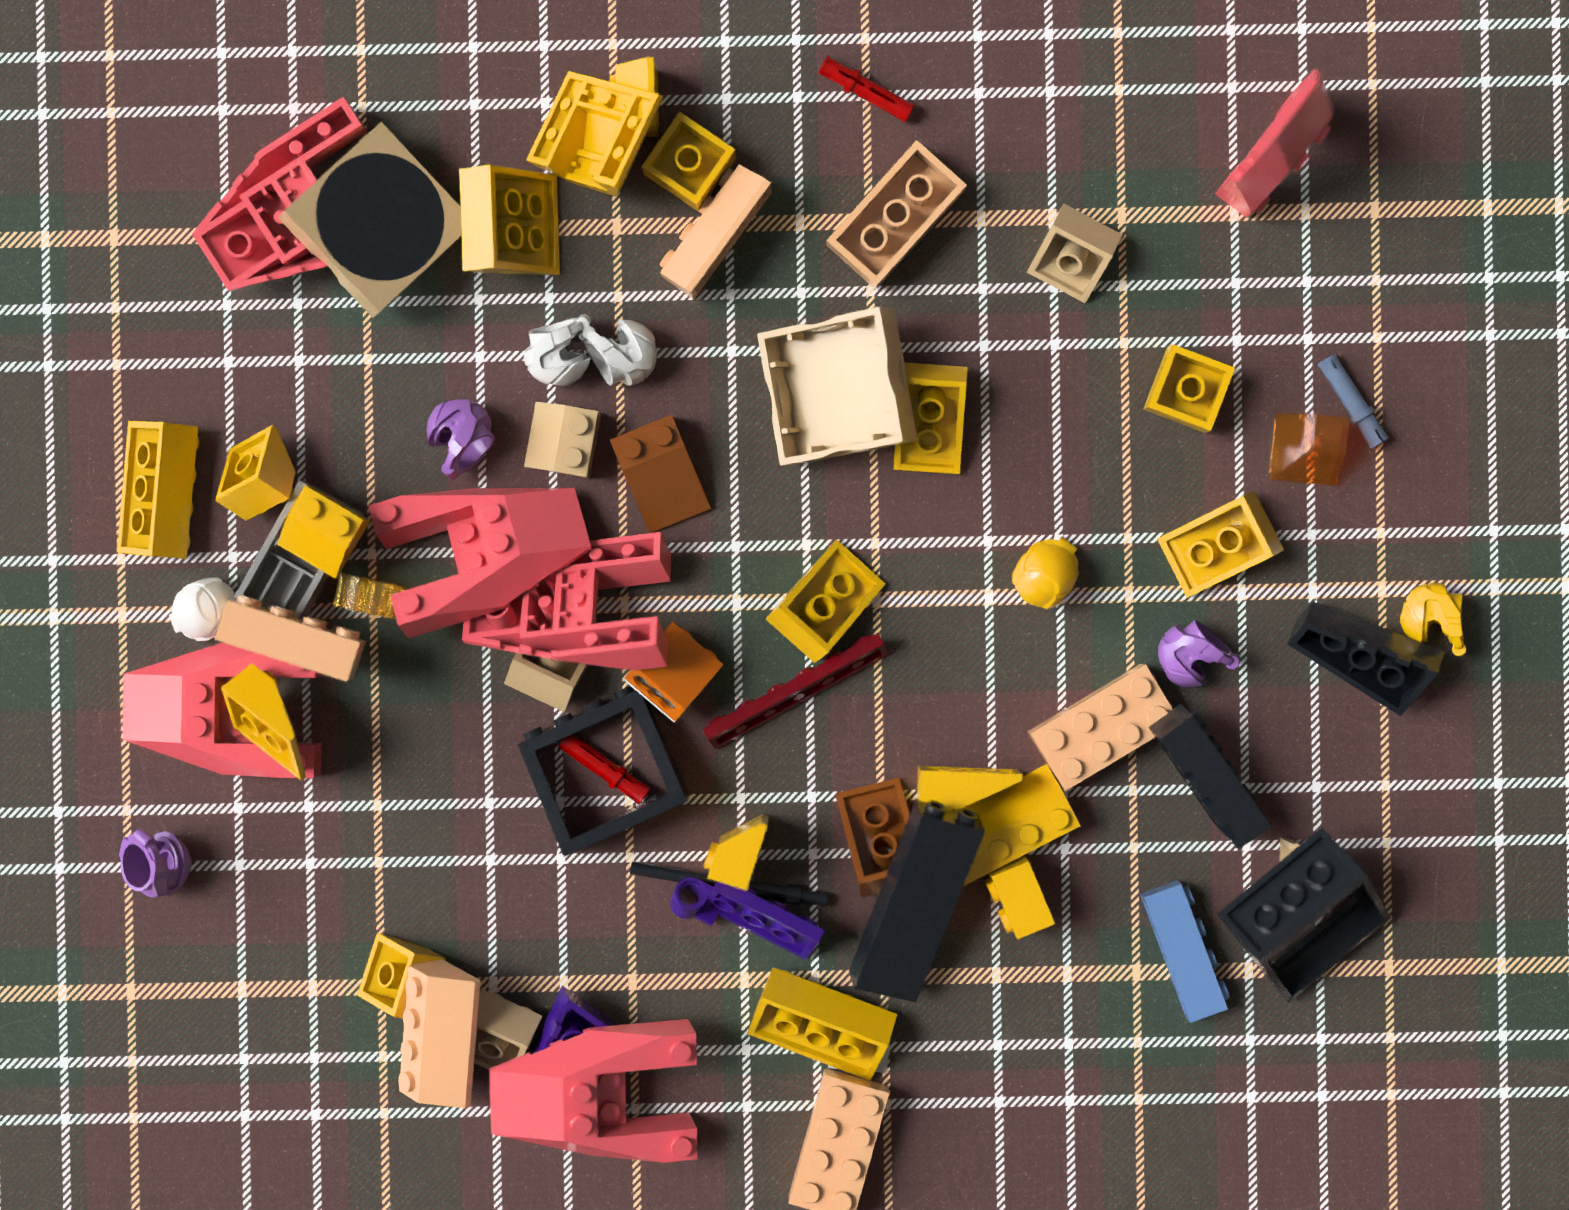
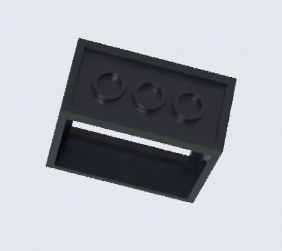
[517,686,690,857]
[1217,827,1391,1003]

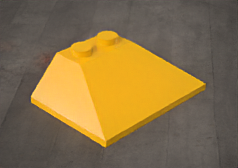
[526,71,663,197]

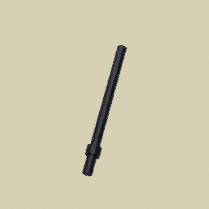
[630,861,828,907]

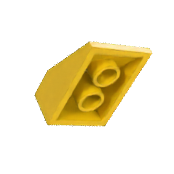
[894,363,968,474]
[1157,491,1284,598]
[766,540,886,663]
[221,663,306,781]
[917,766,1022,812]

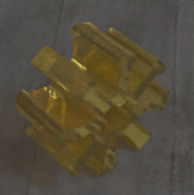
[333,573,406,619]

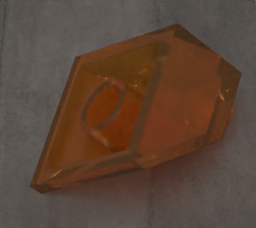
[1269,413,1350,486]

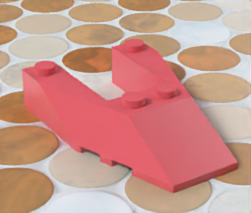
[1215,69,1334,218]
[192,97,368,291]
[368,488,592,639]
[462,532,671,670]
[123,642,323,778]
[489,1019,697,1163]

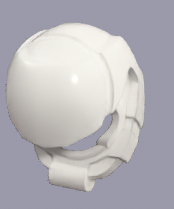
[524,314,591,386]
[579,319,657,386]
[169,577,237,641]

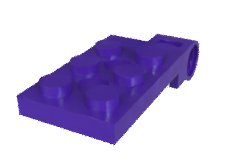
[670,877,824,960]

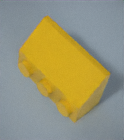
[704,814,769,890]

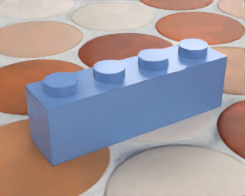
[1140,880,1230,1023]

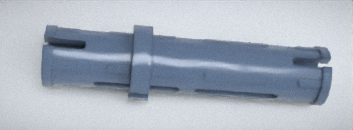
[1317,353,1389,449]

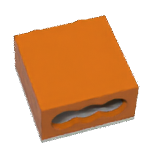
[623,622,724,723]

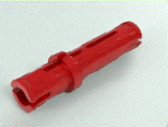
[818,55,915,123]
[558,734,651,805]

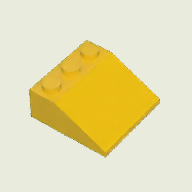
[460,165,560,275]

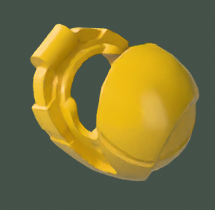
[1012,536,1079,610]
[1400,583,1466,657]

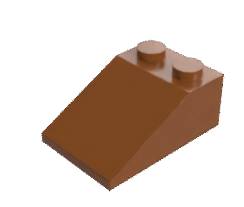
[610,414,711,533]
[835,778,910,898]

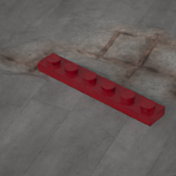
[702,633,889,750]

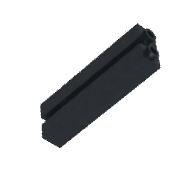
[849,800,985,1002]

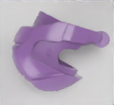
[427,399,495,480]
[1158,619,1241,687]
[119,828,192,897]

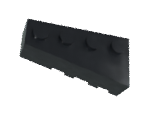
[1287,601,1445,716]
[1148,704,1271,850]

